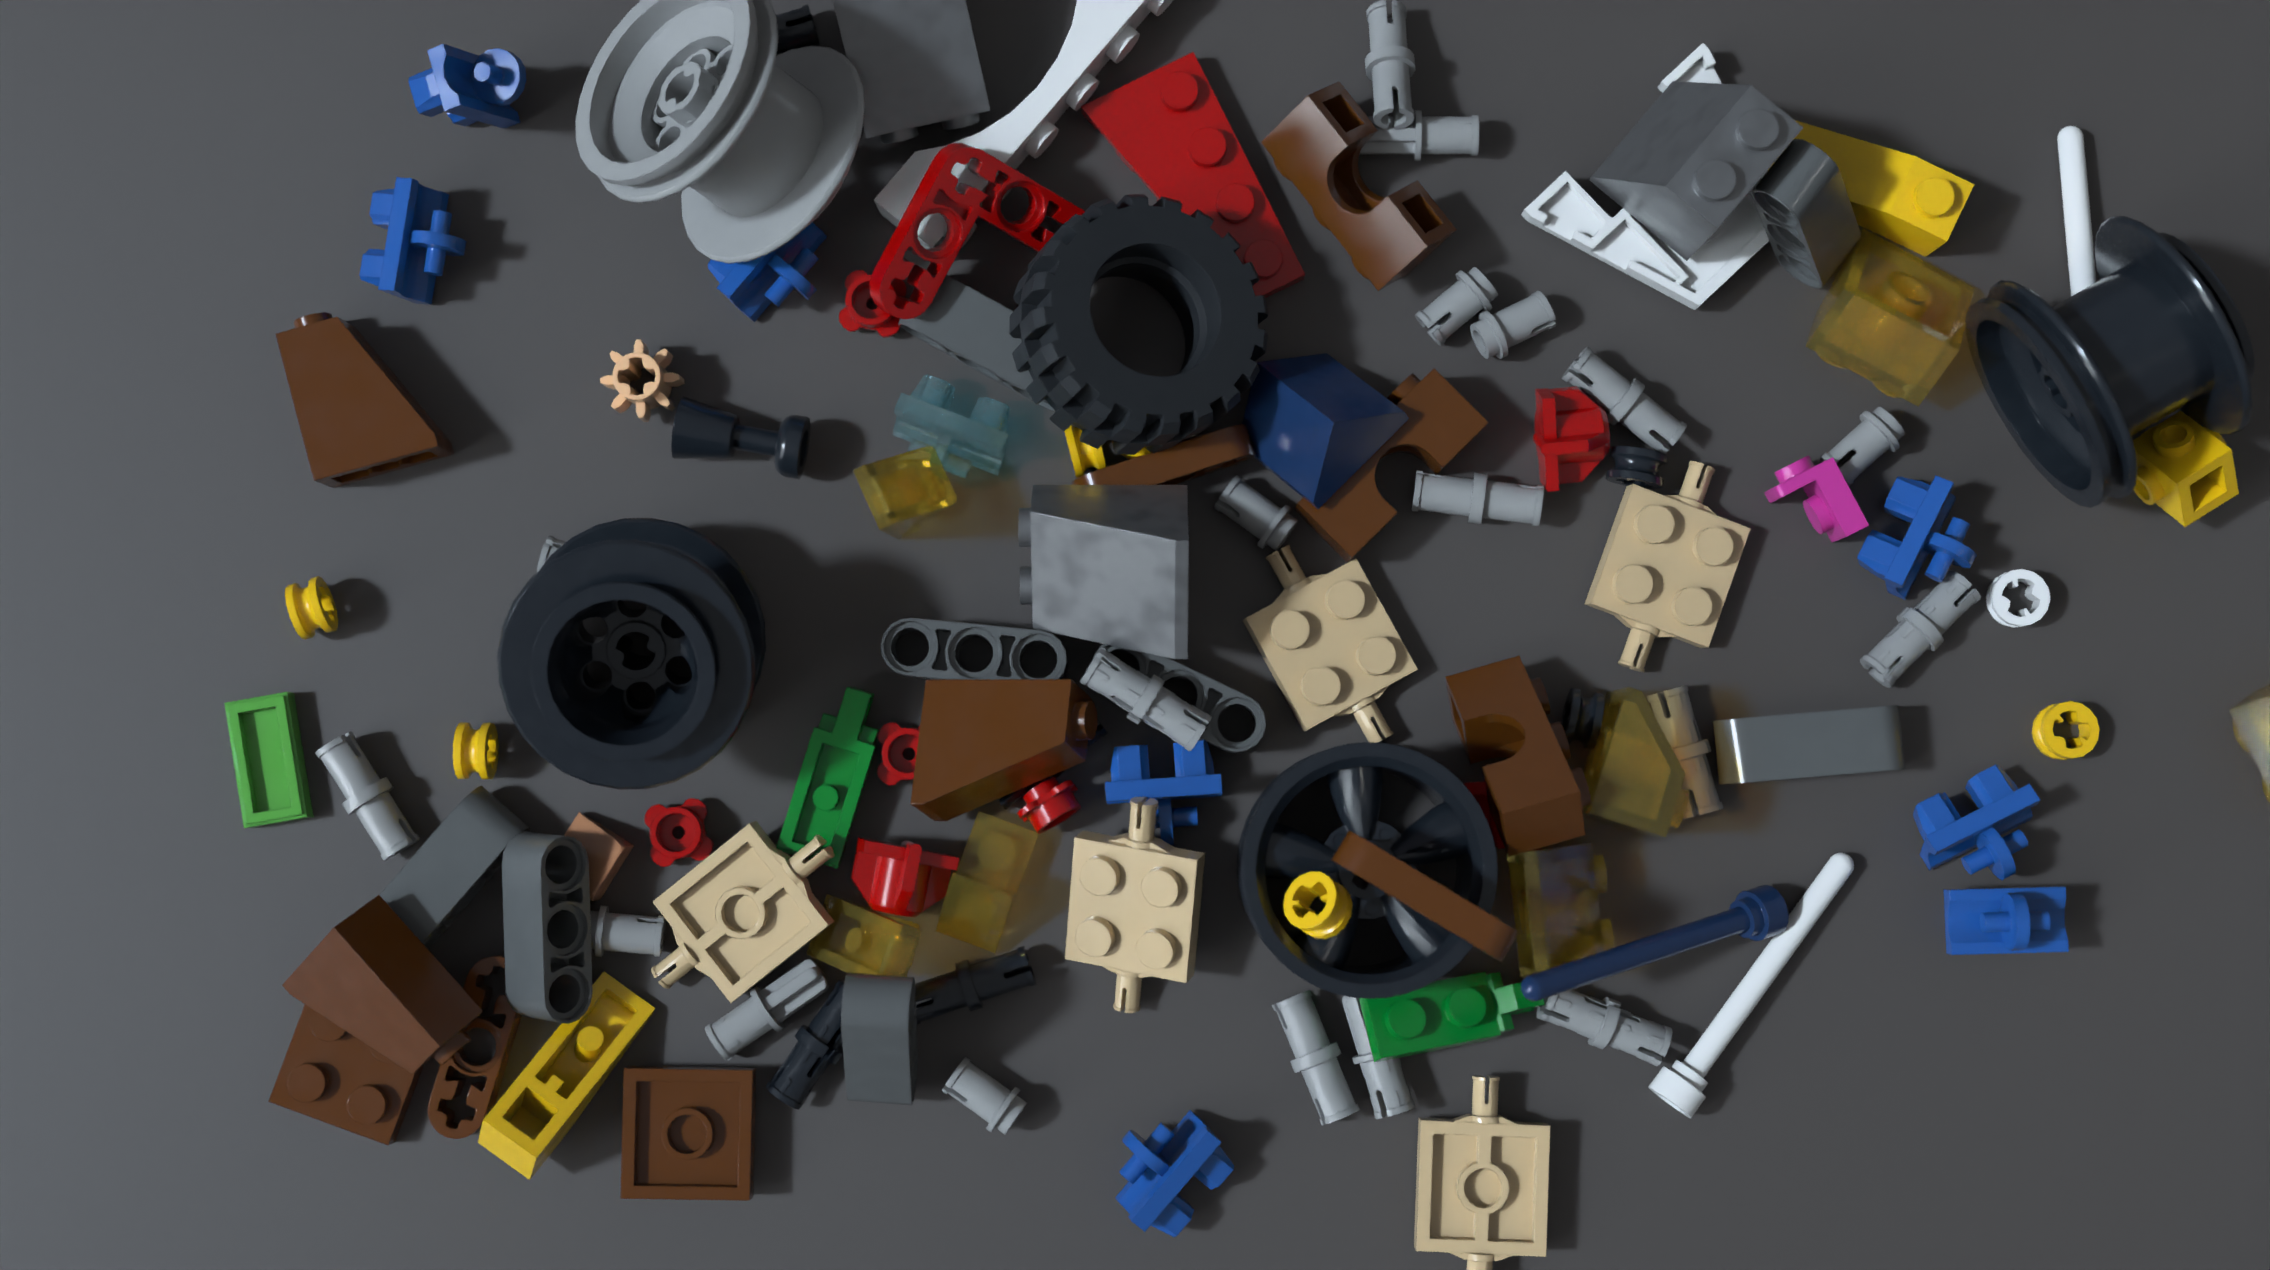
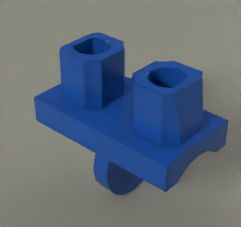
[408,44,526,129]
[359,177,466,305]
[708,222,827,322]
[1857,475,1977,600]
[1105,740,1222,846]
[1913,764,2040,880]
[1943,886,2069,955]
[1115,1110,1234,1237]

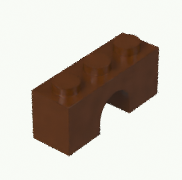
[1261,81,1457,291]
[1294,368,1489,563]
[1445,656,1591,857]

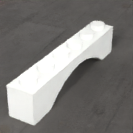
[874,0,1173,249]

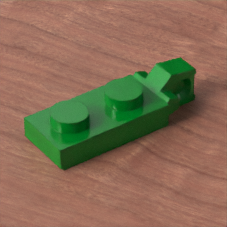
[777,686,879,868]
[1359,972,1545,1062]

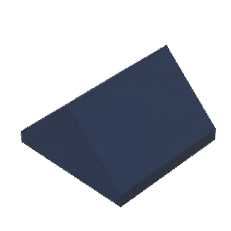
[1242,353,1409,509]

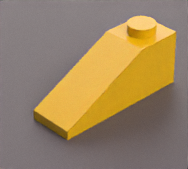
[1768,120,1975,257]
[478,972,655,1180]

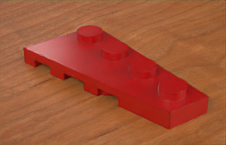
[1081,52,1305,298]

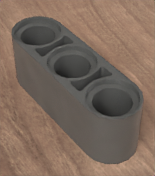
[1751,139,1861,289]
[898,275,1056,412]
[881,618,1069,680]
[1093,644,1266,753]
[1713,705,1905,785]
[379,786,530,950]
[502,831,593,1024]
[841,972,918,1105]

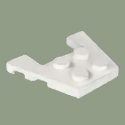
[1521,43,1769,310]

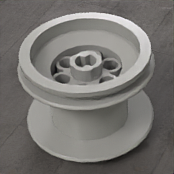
[576,0,865,264]

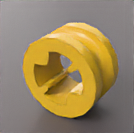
[1064,425,1106,478]
[285,576,338,640]
[2032,701,2100,760]
[453,722,499,779]
[1283,871,1353,939]

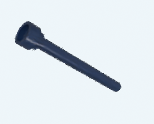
[1521,885,1789,1001]

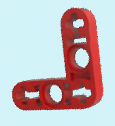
[869,143,1085,320]

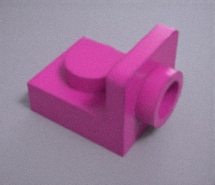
[1764,455,1869,542]

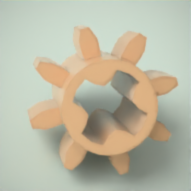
[600,339,684,422]

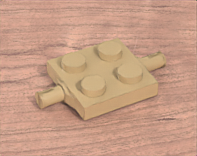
[1585,461,1751,672]
[1243,545,1418,743]
[1065,797,1205,1013]
[651,821,835,1003]
[1414,1075,1550,1270]

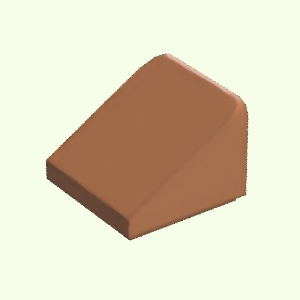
[564,812,634,901]

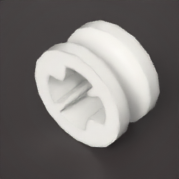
[1986,569,2051,628]

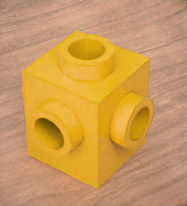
[2133,411,2239,527]

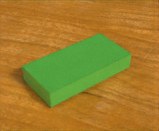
[224,692,314,828]

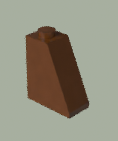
[276,312,454,488]
[910,679,1097,821]
[282,895,483,1074]

